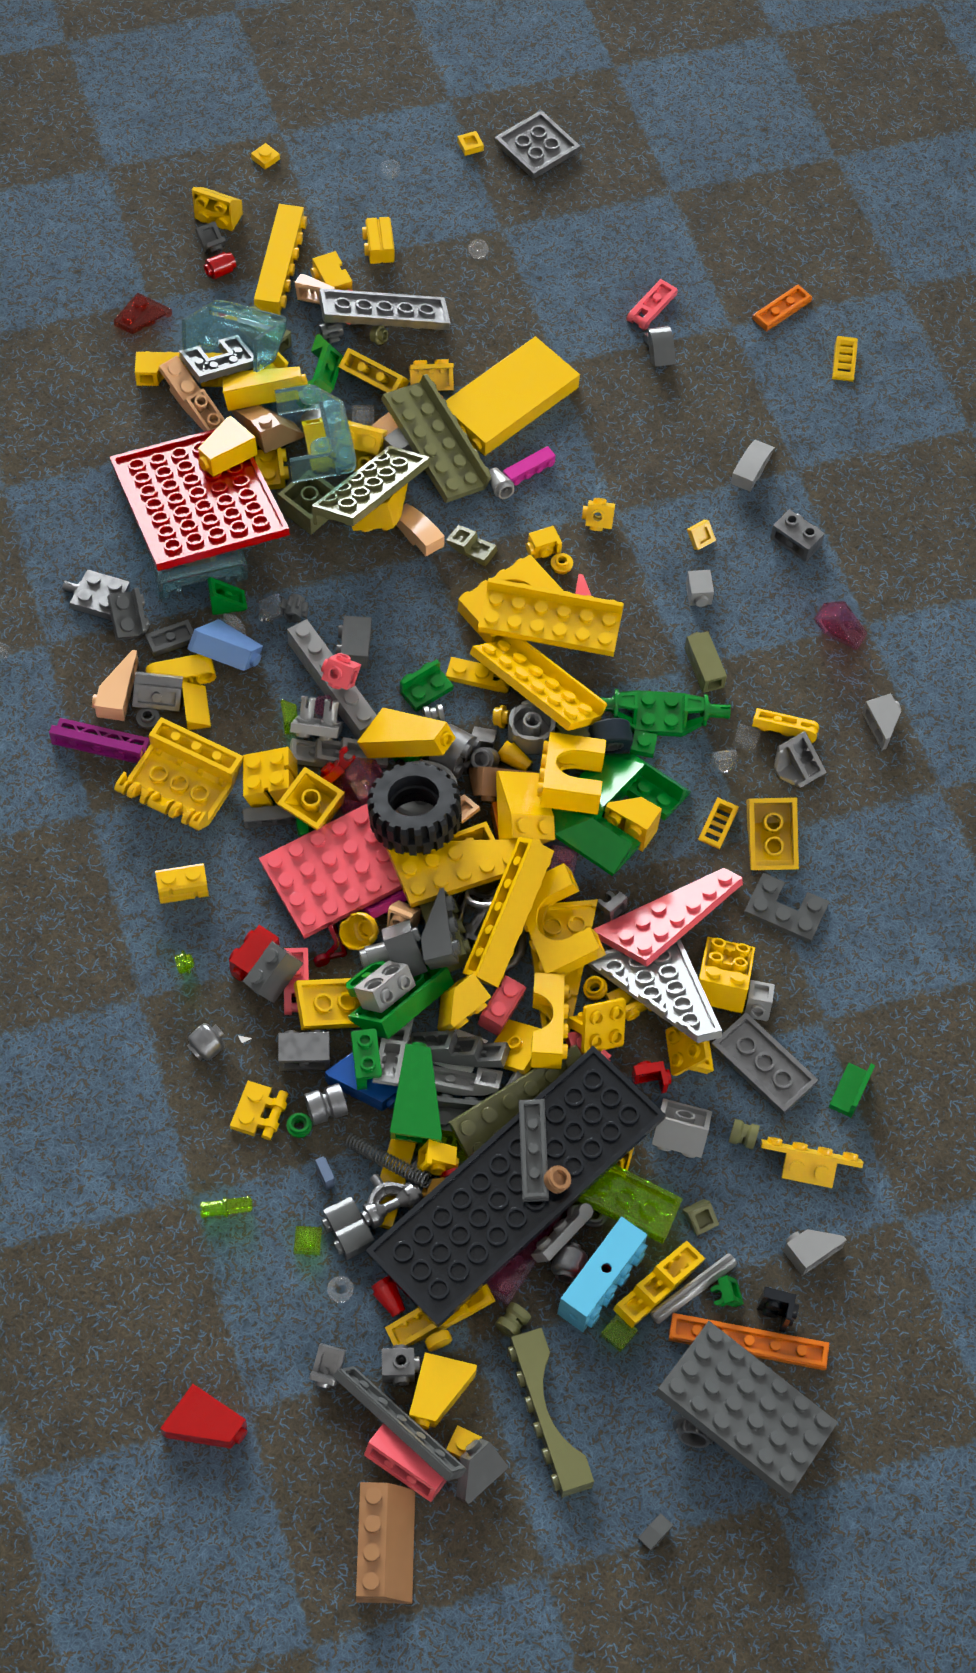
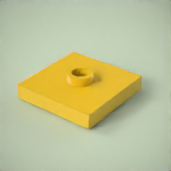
[494,1019,541,1075]

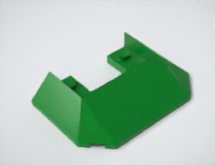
[552,753,691,876]

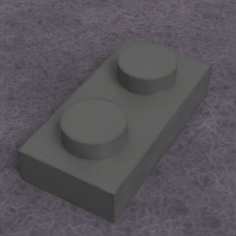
[145,619,194,657]

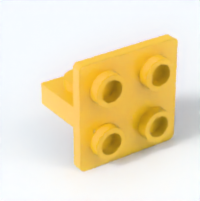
[409,359,454,391]
[567,998,626,1054]
[665,1026,714,1076]

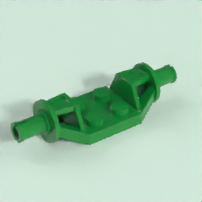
[599,689,731,737]

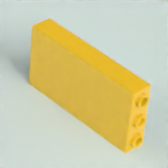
[446,336,580,456]

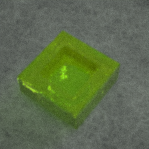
[294,1226,322,1256]
[600,1314,638,1352]

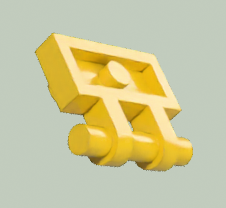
[230,1081,288,1140]

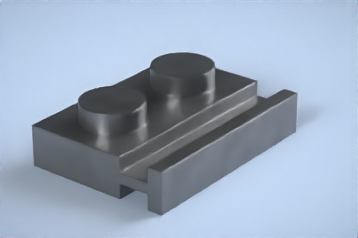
[132,672,183,711]

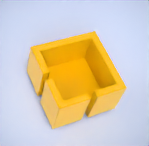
[243,747,298,808]

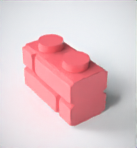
[478,975,526,1036]

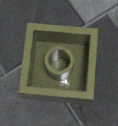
[278,468,335,535]

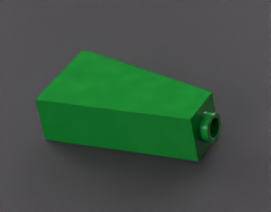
[390,1042,442,1144]

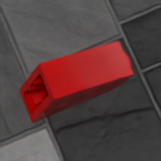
[160,1384,248,1449]

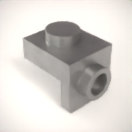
[309,1343,347,1388]

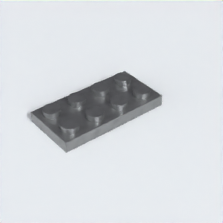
[711,1012,818,1115]

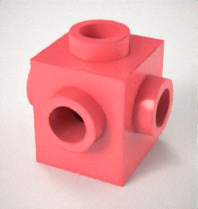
[321,653,361,690]

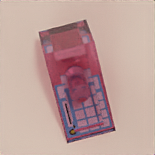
[814,601,867,649]

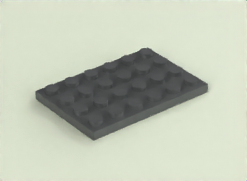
[654,1321,838,1499]

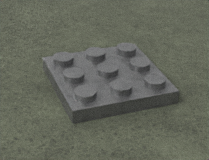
[495,110,580,179]

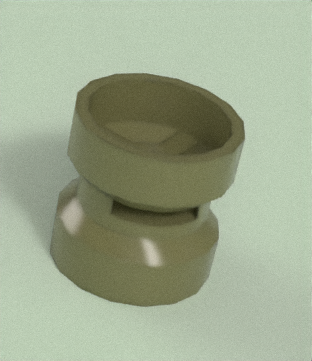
[728,1118,760,1150]
[495,1302,531,1339]

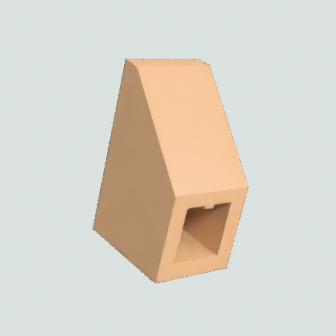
[387,900,421,928]

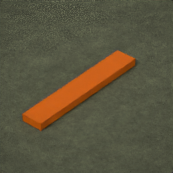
[668,1313,829,1370]

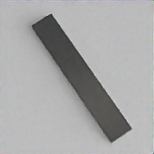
[334,1366,466,1481]

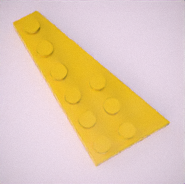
[528,899,598,1041]

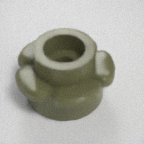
[370,325,388,345]

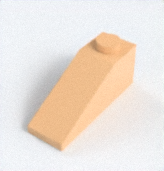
[92,650,139,721]

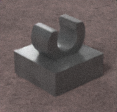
[598,891,627,922]

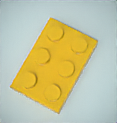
[294,978,361,1030]

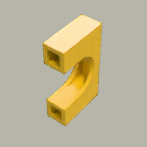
[458,555,563,643]
[537,732,606,815]
[523,863,606,974]

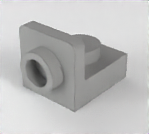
[744,980,775,1021]

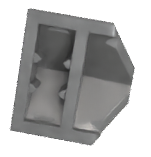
[774,731,827,788]

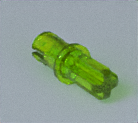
[200,1196,253,1218]

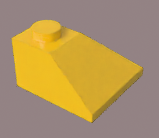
[277,767,345,831]

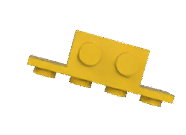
[760,1137,863,1188]

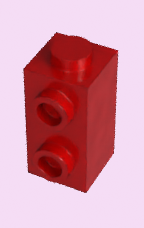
[229,925,280,981]

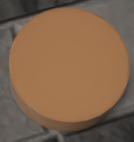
[544,1165,571,1194]

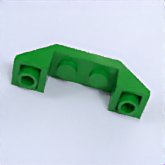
[295,334,343,410]

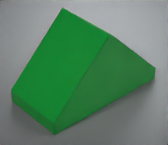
[207,577,247,615]

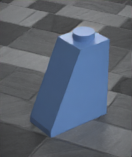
[187,619,263,671]

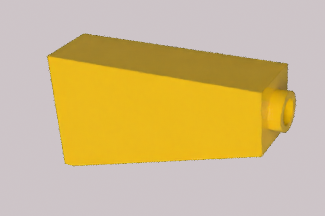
[223,367,308,411]
[357,708,456,758]

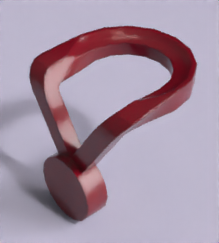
[313,923,347,967]

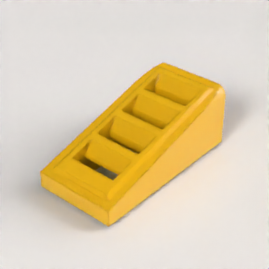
[832,336,858,382]
[698,797,739,850]

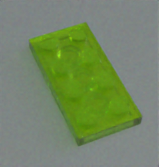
[576,1165,683,1244]

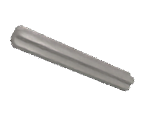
[650,1254,737,1324]

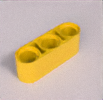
[145,654,216,685]

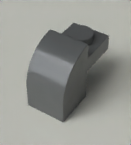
[643,326,676,367]

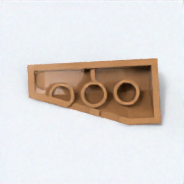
[231,405,304,453]
[468,767,573,802]

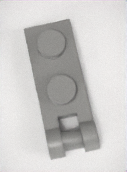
[531,1203,593,1263]

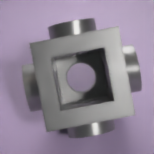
[382,1344,420,1386]

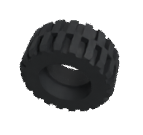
[367,762,462,856]

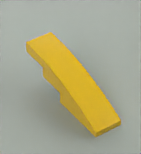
[613,1241,706,1328]
[385,1283,495,1347]

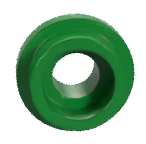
[286,1113,312,1138]

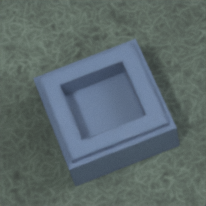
[315,1156,335,1190]

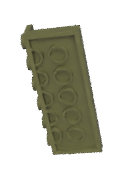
[381,374,491,503]
[312,446,430,526]
[448,1045,582,1159]

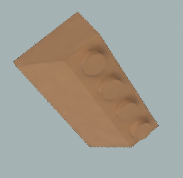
[356,1482,415,1604]

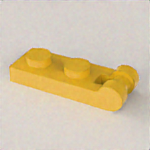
[446,657,510,693]
[752,708,819,743]

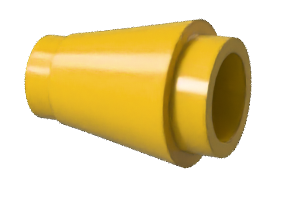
[498,740,533,771]

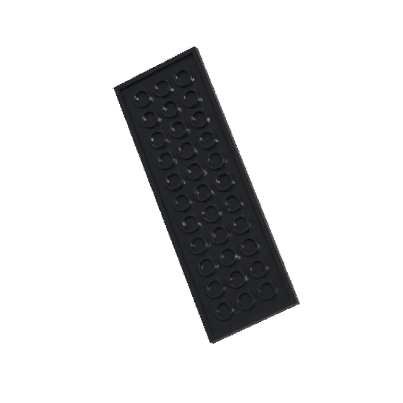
[366,1046,666,1328]

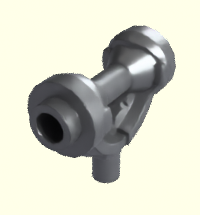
[361,1174,423,1229]

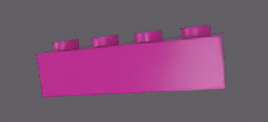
[503,446,556,486]

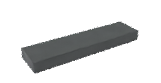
[519,1099,549,1202]

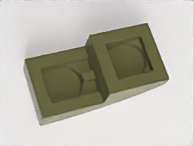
[446,525,498,566]

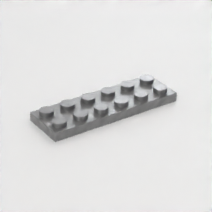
[319,288,451,330]

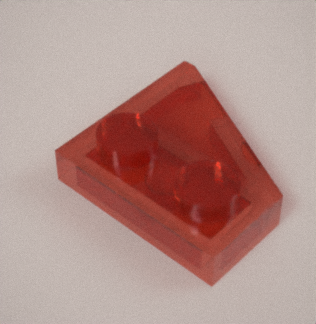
[114,293,172,334]

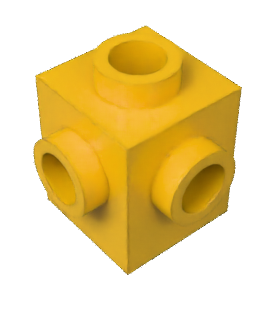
[582,498,615,531]

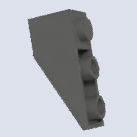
[421,887,461,970]

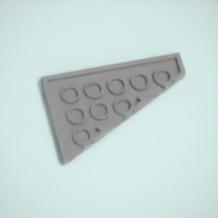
[588,939,722,1043]

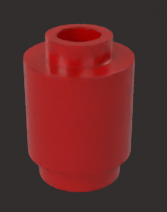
[203,252,237,279]

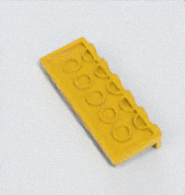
[478,578,624,657]
[470,636,607,731]

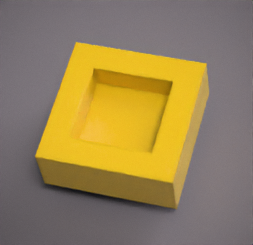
[457,131,484,156]
[251,143,280,170]
[686,520,716,550]
[446,1425,482,1459]

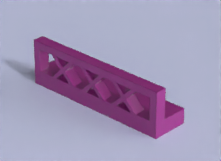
[49,718,150,764]

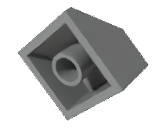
[652,1098,712,1158]

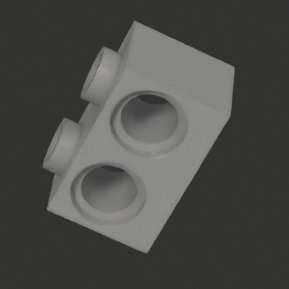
[354,960,416,1013]

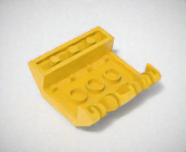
[114,717,244,831]

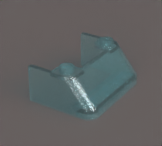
[182,300,287,372]
[275,384,357,483]

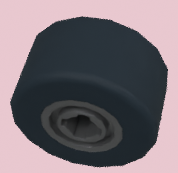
[589,718,633,753]

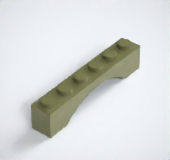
[507,1328,594,1498]

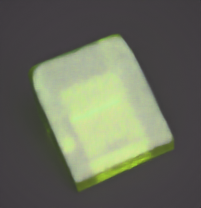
[280,700,298,735]

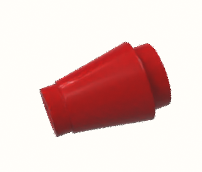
[371,1276,406,1318]

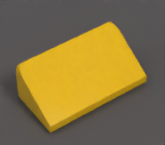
[182,682,211,730]

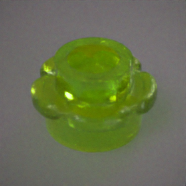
[175,950,195,974]

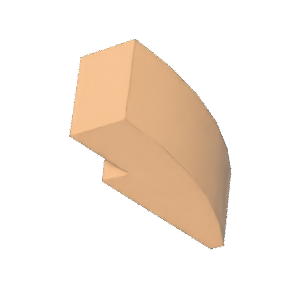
[396,503,445,556]

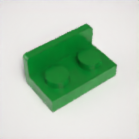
[400,659,454,712]
[351,1029,382,1090]

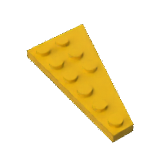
[386,839,542,908]

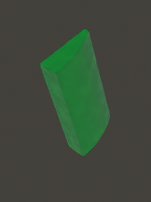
[348,966,454,1039]

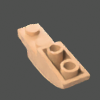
[158,356,225,432]

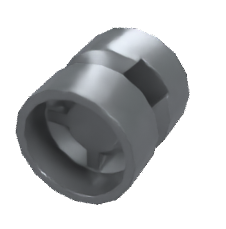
[304,1083,348,1125]

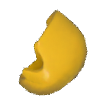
[339,912,379,950]

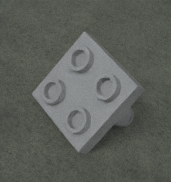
[290,696,344,741]

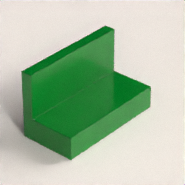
[829,1063,875,1118]

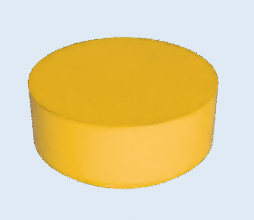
[425,1330,453,1352]

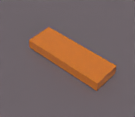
[752,285,812,332]

